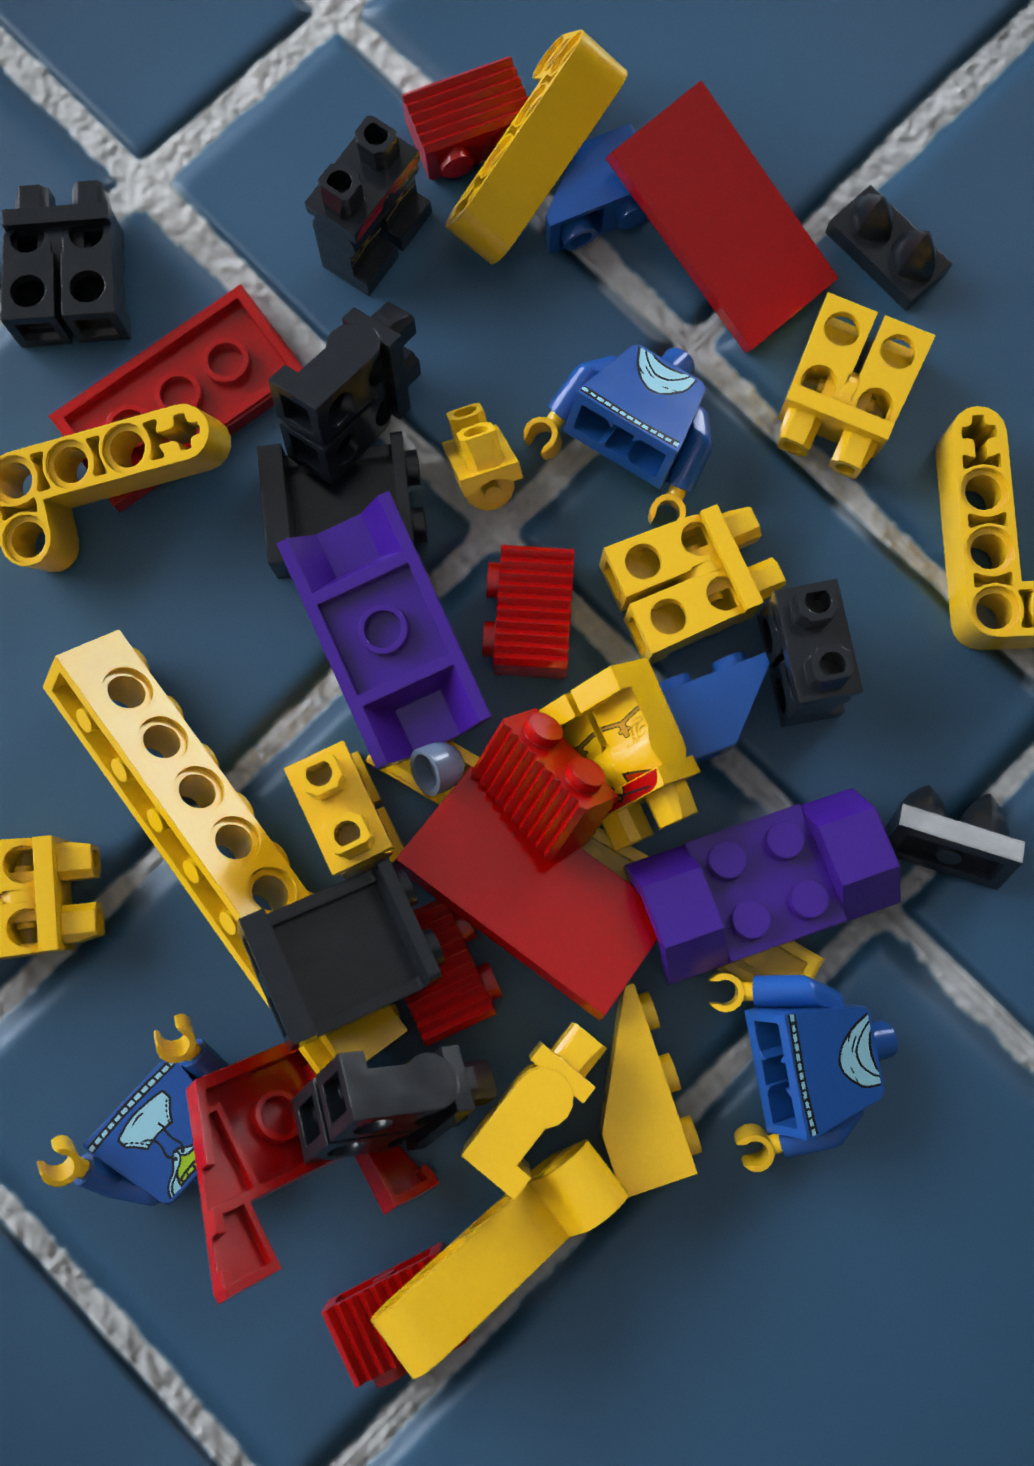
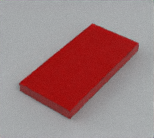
[606,80,838,353]
[49,284,304,513]
[393,767,657,1021]

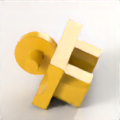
[441,403,523,511]

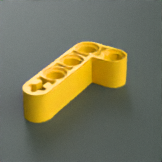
[445,29,628,265]
[0,404,231,573]
[935,406,1034,650]
[370,1139,629,1379]

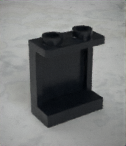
[257,431,428,579]
[237,857,445,1052]

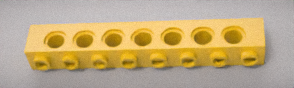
[43,629,408,1075]

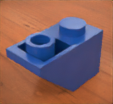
[545,123,647,255]
[659,651,770,764]

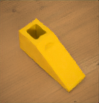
[599,982,702,1197]

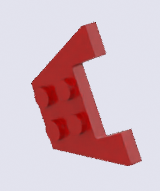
[186,1042,440,1305]

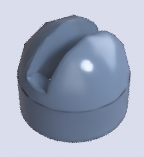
[410,742,465,796]

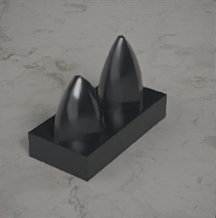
[825,185,953,311]
[884,785,1025,890]

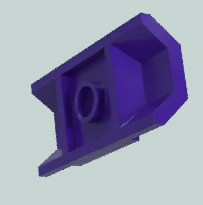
[276,491,492,770]
[623,788,901,986]

